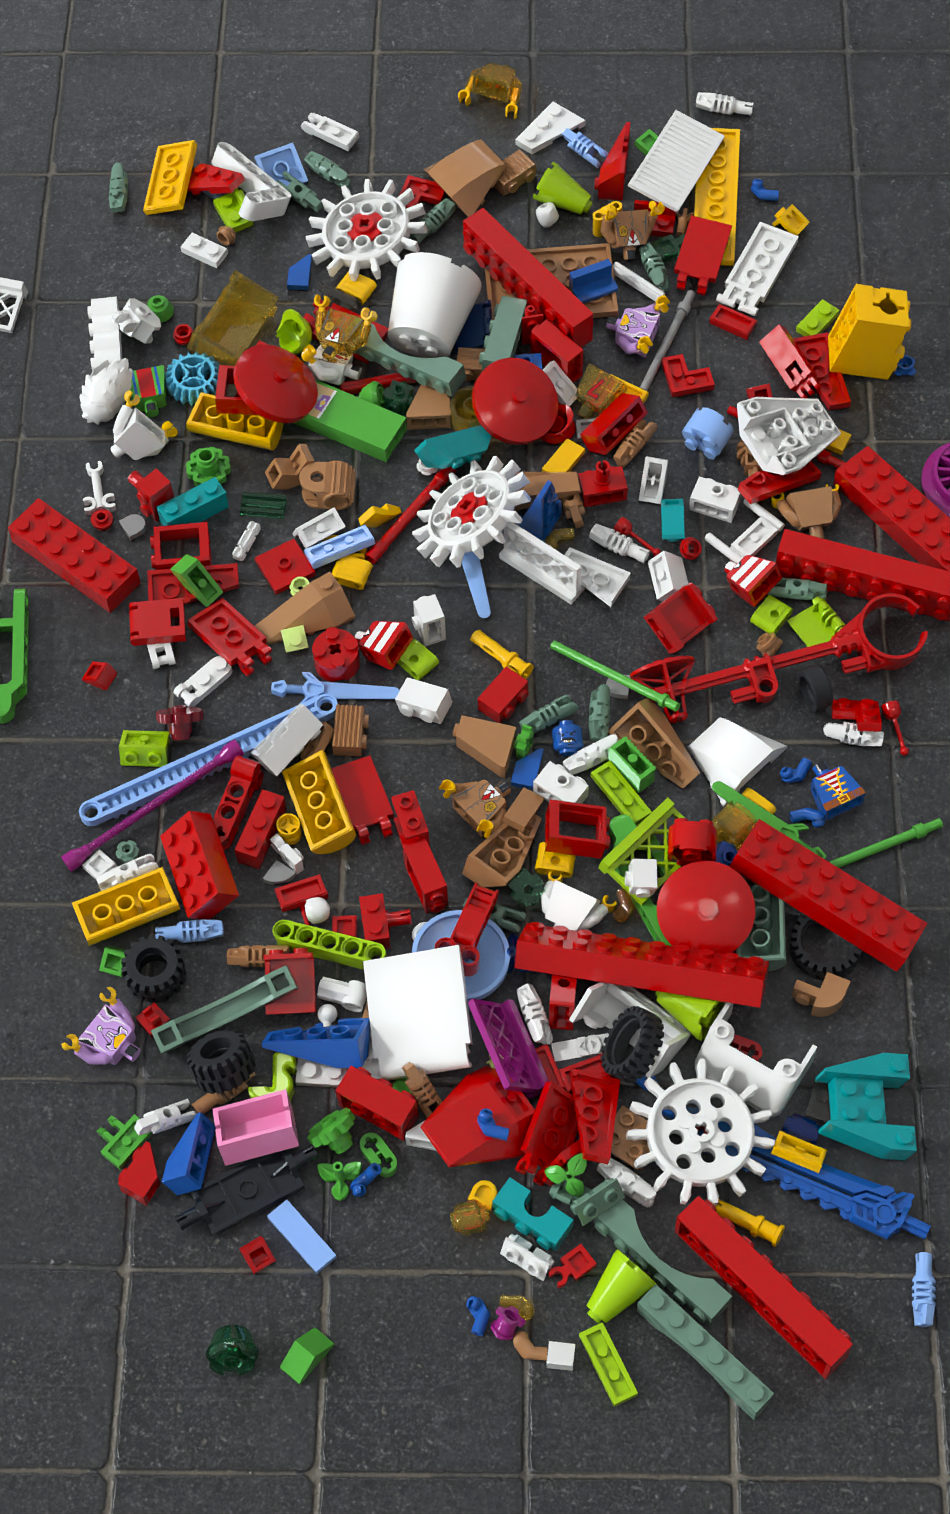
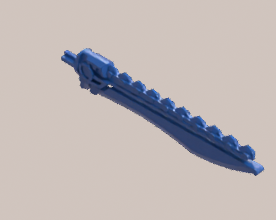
[662,1107,931,1240]

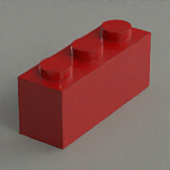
[580,393,648,455]
[235,789,287,869]

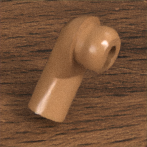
[513,1331,548,1361]

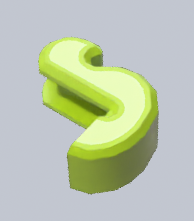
[248,1052,297,1102]

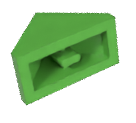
[280,1327,335,1385]

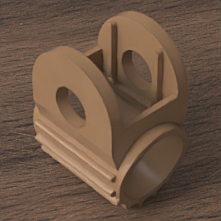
[299,461,356,511]

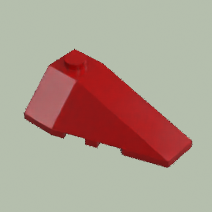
[594,122,631,201]

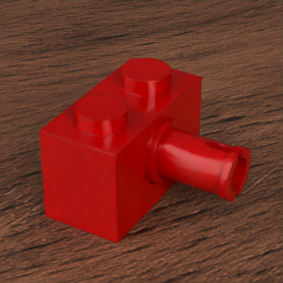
[578,460,628,508]
[128,468,174,522]
[359,893,412,950]

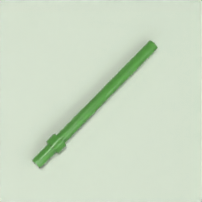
[830,818,943,868]

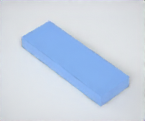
[304,525,375,569]
[267,1200,337,1274]

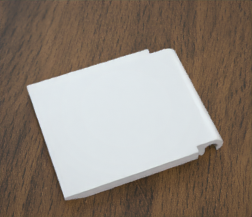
[363,945,473,1081]

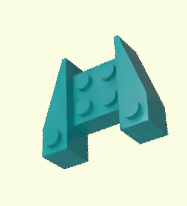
[815,1053,917,1161]

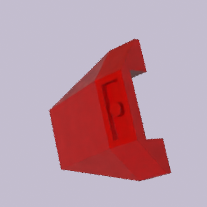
[420,1066,535,1168]

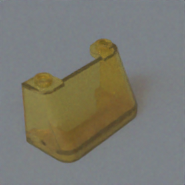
[187,270,279,366]

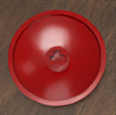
[233,344,318,423]
[472,358,558,445]
[656,861,755,954]

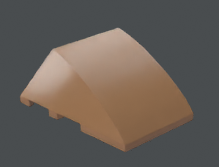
[423,139,506,217]

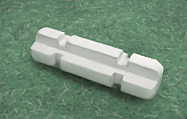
[232,521,261,561]

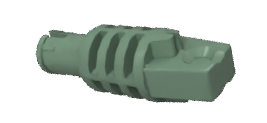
[409,198,456,245]

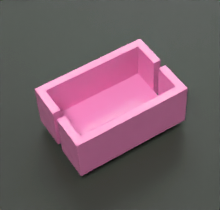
[213,1089,299,1166]

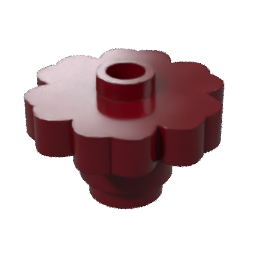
[156,705,204,740]

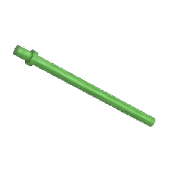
[550,641,680,712]

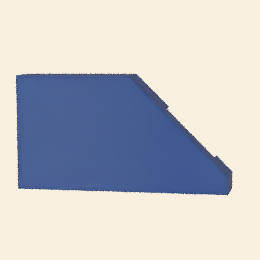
[287,254,312,290]
[511,748,544,790]

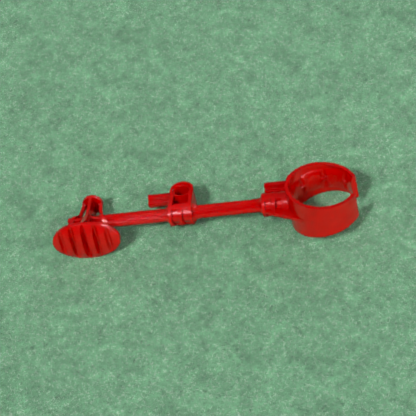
[630,593,928,724]

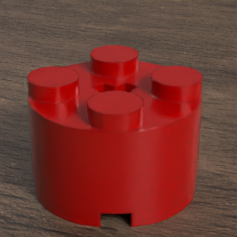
[312,627,360,682]
[667,818,717,866]

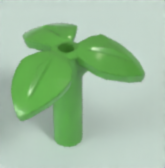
[545,1153,587,1197]
[317,1162,362,1201]

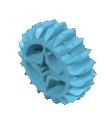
[165,351,220,406]

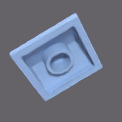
[254,143,308,187]

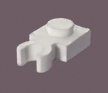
[270,834,304,875]

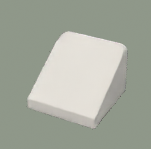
[546,1341,575,1371]

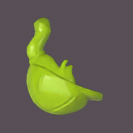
[275,309,312,355]

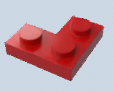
[399,175,446,209]
[661,354,715,398]
[831,698,882,732]

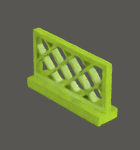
[598,798,685,905]

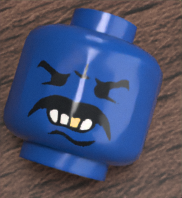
[552,720,583,756]

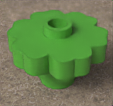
[186,447,231,486]
[307,1108,356,1154]

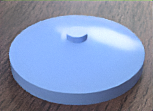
[412,910,510,1001]

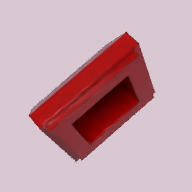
[746,383,773,399]
[82,661,117,690]
[239,1236,276,1274]

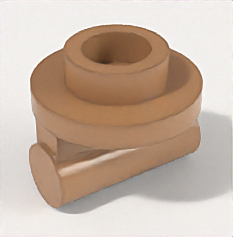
[757,633,783,656]

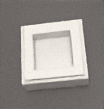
[82,849,117,880]

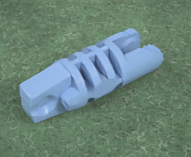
[562,128,609,168]

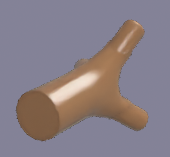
[676,208,694,237]

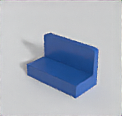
[569,259,618,303]

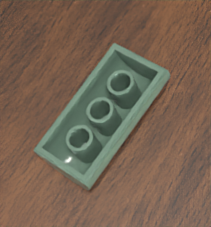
[736,874,786,972]

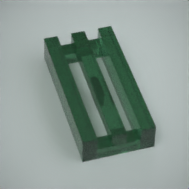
[239,491,287,519]

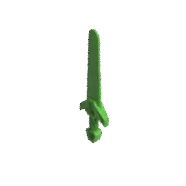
[712,781,826,859]

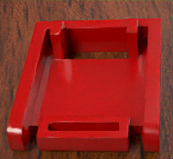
[129,598,186,646]

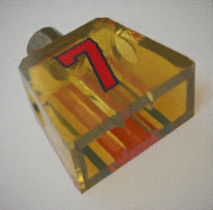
[576,363,627,419]

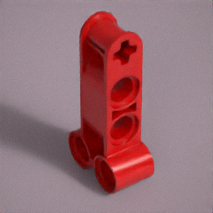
[213,755,264,850]
[435,882,499,977]

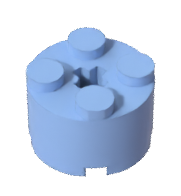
[682,407,734,460]

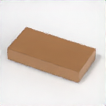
[502,788,544,832]

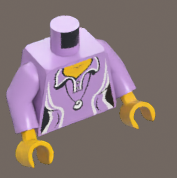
[606,295,670,358]
[62,987,141,1065]

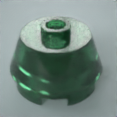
[206,1325,259,1376]

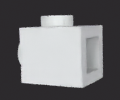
[625,859,657,898]

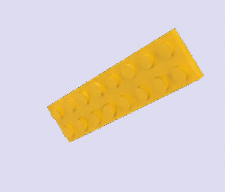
[694,128,740,266]

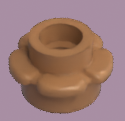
[216,226,236,246]

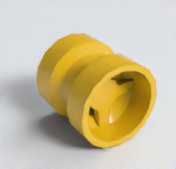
[276,813,302,845]

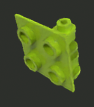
[787,596,845,647]

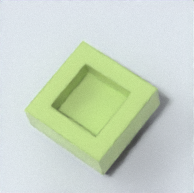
[281,625,308,653]

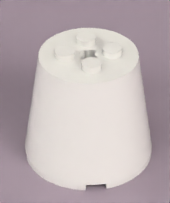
[388,252,481,358]

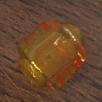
[450,1199,490,1236]

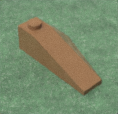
[514,472,581,511]
[254,572,355,645]
[608,698,700,788]
[462,814,542,887]

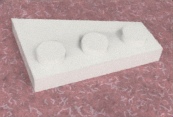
[516,102,586,154]

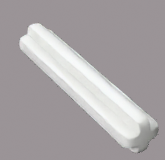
[613,262,665,302]

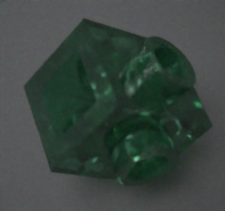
[383,380,415,417]
[507,868,545,906]

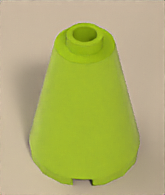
[533,162,593,215]
[655,991,726,1041]
[586,1249,656,1324]

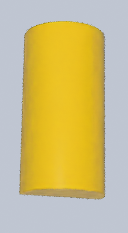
[186,392,283,451]
[282,750,356,854]
[72,867,180,946]

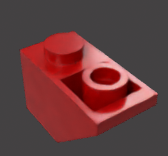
[118,1141,161,1206]

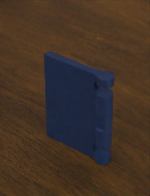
[454,300,492,355]

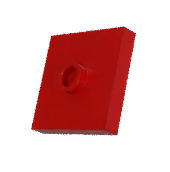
[255,539,316,595]

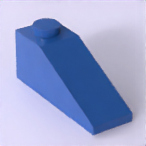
[162,1112,216,1195]

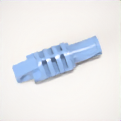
[155,919,224,943]
[912,1252,936,1327]

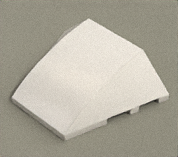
[688,718,787,808]

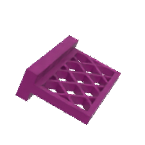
[467,999,549,1099]

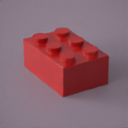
[335,1066,419,1141]

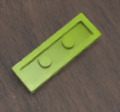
[591,760,652,826]
[579,1322,638,1407]

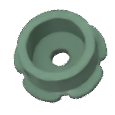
[116,840,139,863]

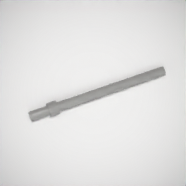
[640,290,695,391]

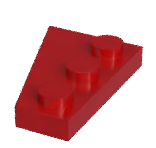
[187,163,245,195]

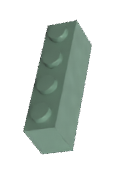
[479,295,527,371]

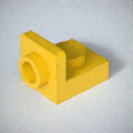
[772,204,810,235]

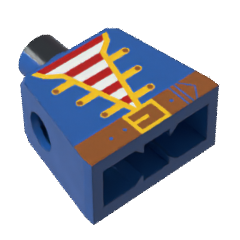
[810,761,866,821]

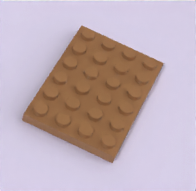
[485,243,618,320]

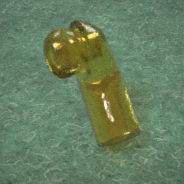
[545,528,575,549]
[500,1295,534,1321]

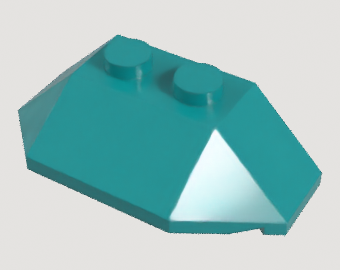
[415,425,491,469]

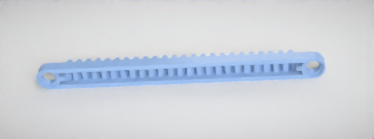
[79,694,338,826]

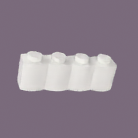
[87,296,122,371]

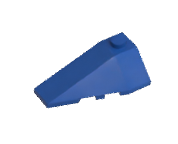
[516,480,562,543]
[262,1018,370,1069]

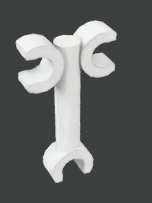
[83,461,117,516]

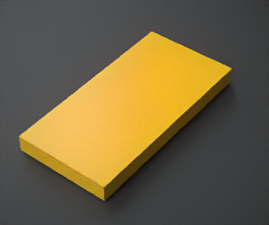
[143,140,197,215]

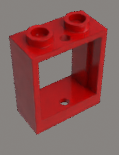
[531,319,583,383]
[215,365,259,415]
[150,522,212,570]
[545,799,610,859]
[402,837,448,914]

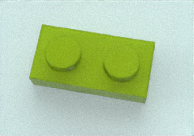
[796,299,840,336]

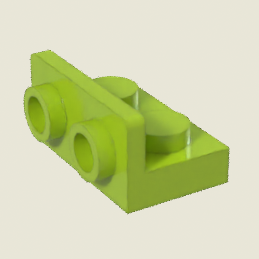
[213,188,253,233]
[119,730,170,767]

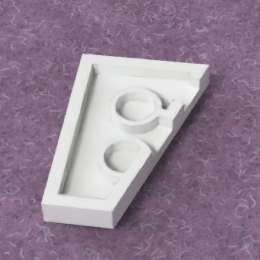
[565,547,631,607]

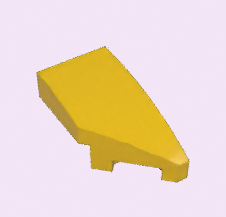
[358,503,402,528]

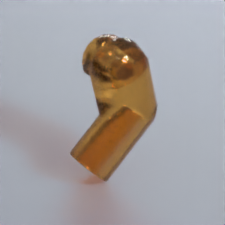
[613,888,634,923]

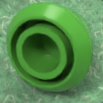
[147,295,174,323]
[359,381,386,408]

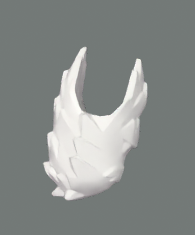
[80,358,133,425]

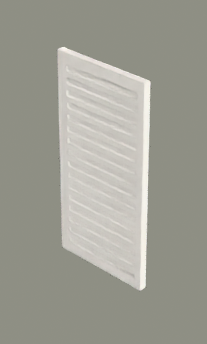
[628,110,725,213]

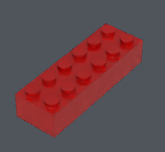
[7,498,141,613]

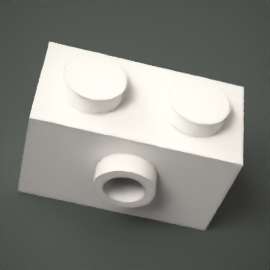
[689,477,741,523]
[412,594,446,646]
[395,677,453,724]
[533,761,589,804]

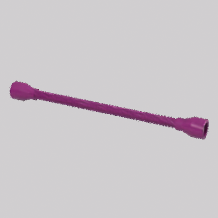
[61,739,244,872]

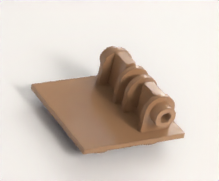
[611,1105,650,1170]

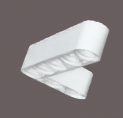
[211,142,292,221]

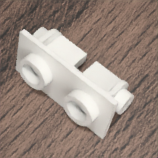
[500,1234,555,1281]

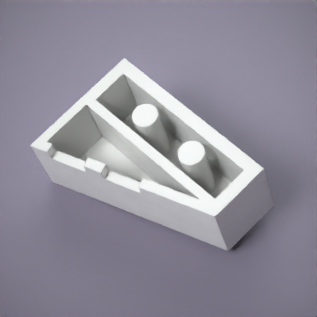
[250,704,323,776]

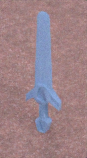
[462,551,491,618]
[271,672,400,704]

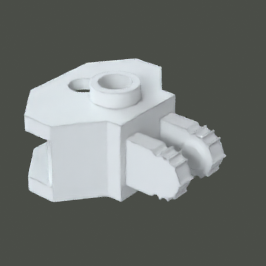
[111,298,161,344]

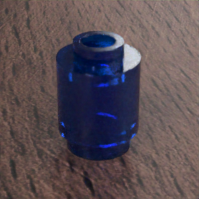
[782,1113,822,1145]

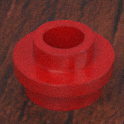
[173,324,195,345]
[91,509,113,531]
[680,537,702,560]

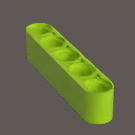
[272,920,388,970]

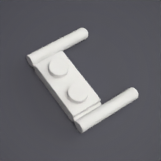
[705,499,785,563]

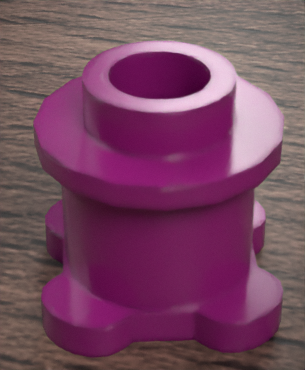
[491,1306,525,1340]

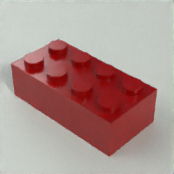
[160,811,239,920]

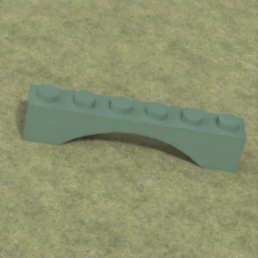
[342,317,466,396]
[151,965,299,1054]
[594,1199,732,1326]
[637,1284,774,1420]

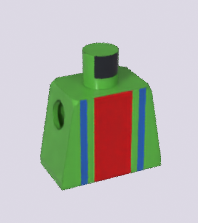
[130,365,167,417]

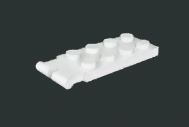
[716,222,799,316]

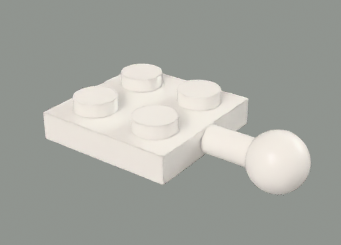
[296,1004,348,1088]

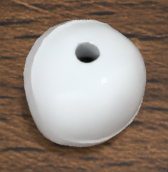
[536,202,559,228]
[305,897,330,924]

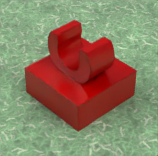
[135,1002,170,1038]

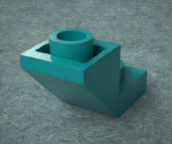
[661,499,685,542]

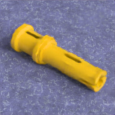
[470,630,534,679]
[715,1199,785,1247]

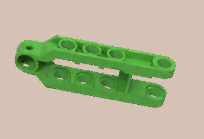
[0,588,29,724]
[609,815,673,946]

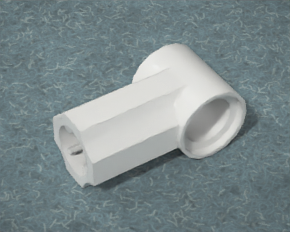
[317,977,367,1012]

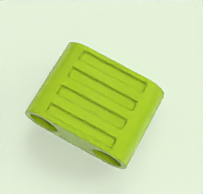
[750,595,793,634]
[397,639,439,681]

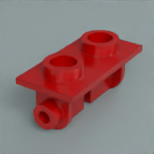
[522,305,543,345]

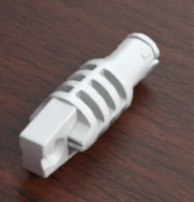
[696,92,753,116]
[589,524,650,564]

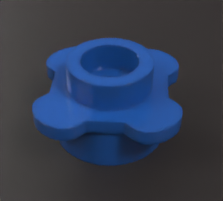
[894,355,916,376]

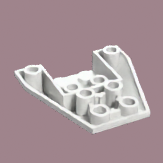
[737,397,841,475]

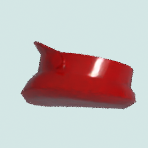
[541,404,576,444]

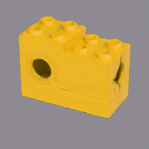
[828,284,911,380]

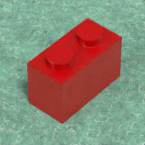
[477,667,529,723]

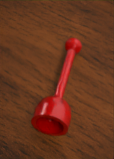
[613,516,661,557]
[881,701,909,756]

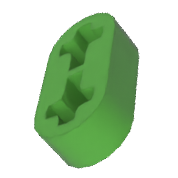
[360,1133,398,1178]

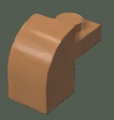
[265,444,314,490]
[791,972,850,1017]

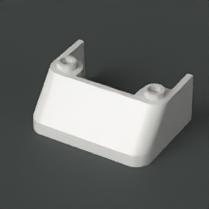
[569,982,691,1078]
[694,1002,817,1117]

